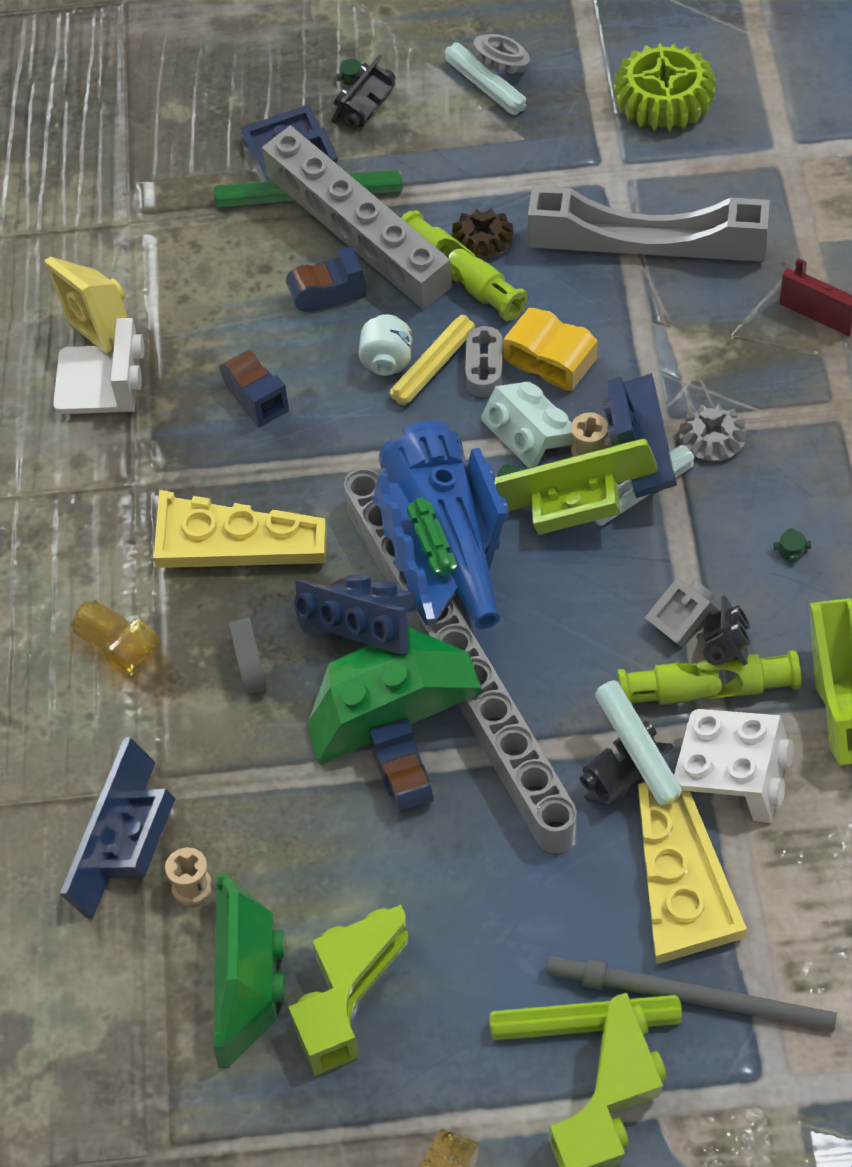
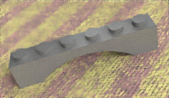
[528,186,770,262]

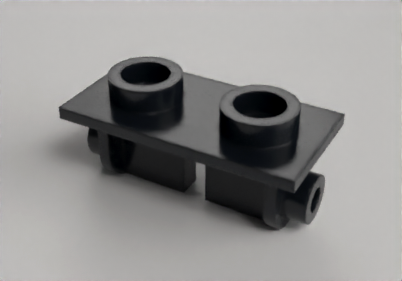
[331,54,396,128]
[703,595,751,666]
[579,721,673,804]

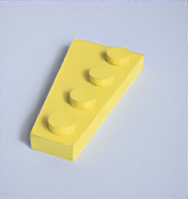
[154,490,327,568]
[638,774,747,964]

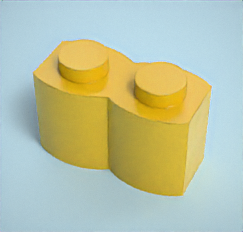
[503,308,598,391]

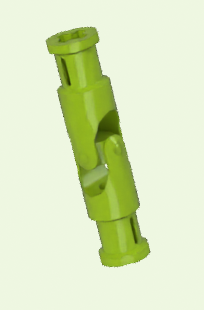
[401,210,529,321]
[617,650,801,705]

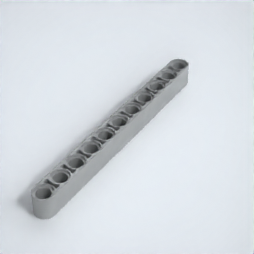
[344,468,577,854]

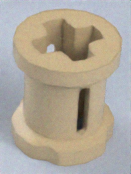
[571,413,608,457]
[165,847,212,906]

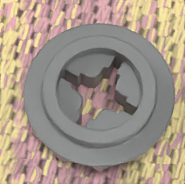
[471,34,530,74]
[680,403,747,461]

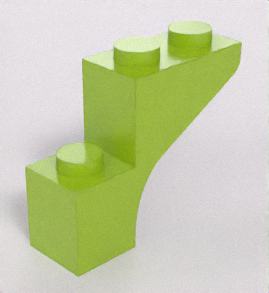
[809,598,852,765]
[289,905,409,1077]
[547,993,667,1167]

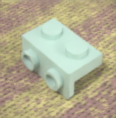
[481,382,575,468]

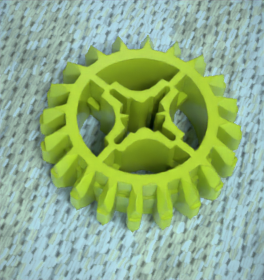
[614,42,716,132]

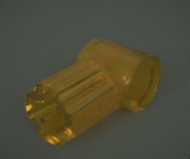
[71,600,161,677]

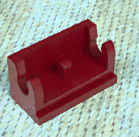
[780,258,852,337]

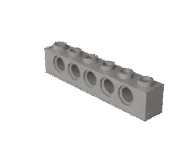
[262,125,452,310]

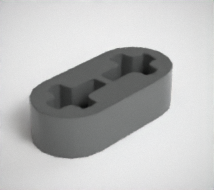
[228,617,267,695]

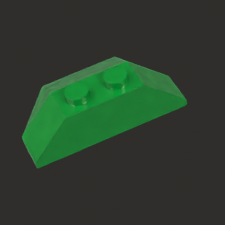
[307,627,483,765]
[213,873,286,1068]

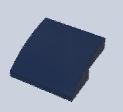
[240,104,338,181]

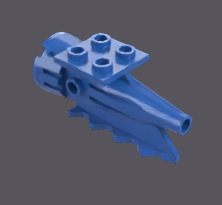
[372,421,509,629]

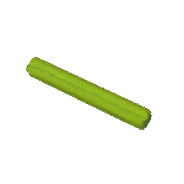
[489,995,682,1040]

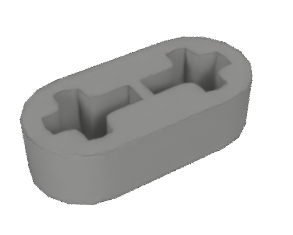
[465,326,503,398]

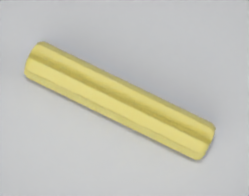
[390,315,475,406]

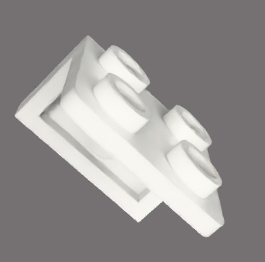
[53,318,144,414]
[674,709,794,823]

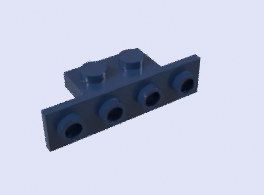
[602,373,677,498]
[294,574,416,655]
[60,737,176,918]

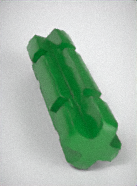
[407,498,457,578]

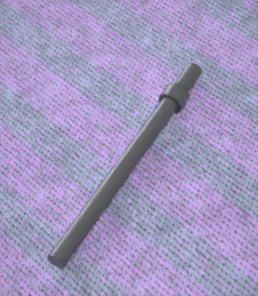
[546,956,837,1032]

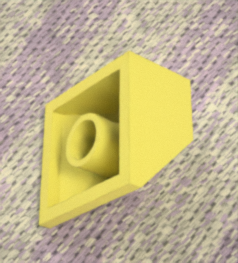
[44,257,127,354]

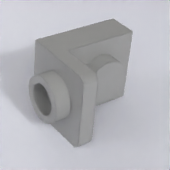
[645,577,719,647]

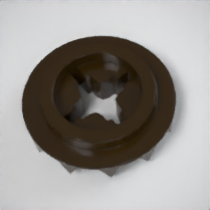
[452,207,514,259]

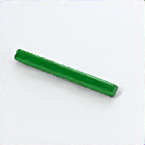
[214,169,403,208]

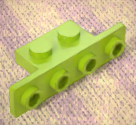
[495,439,658,535]

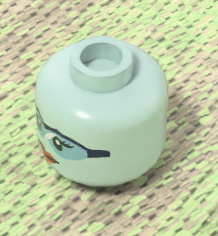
[359,315,413,376]

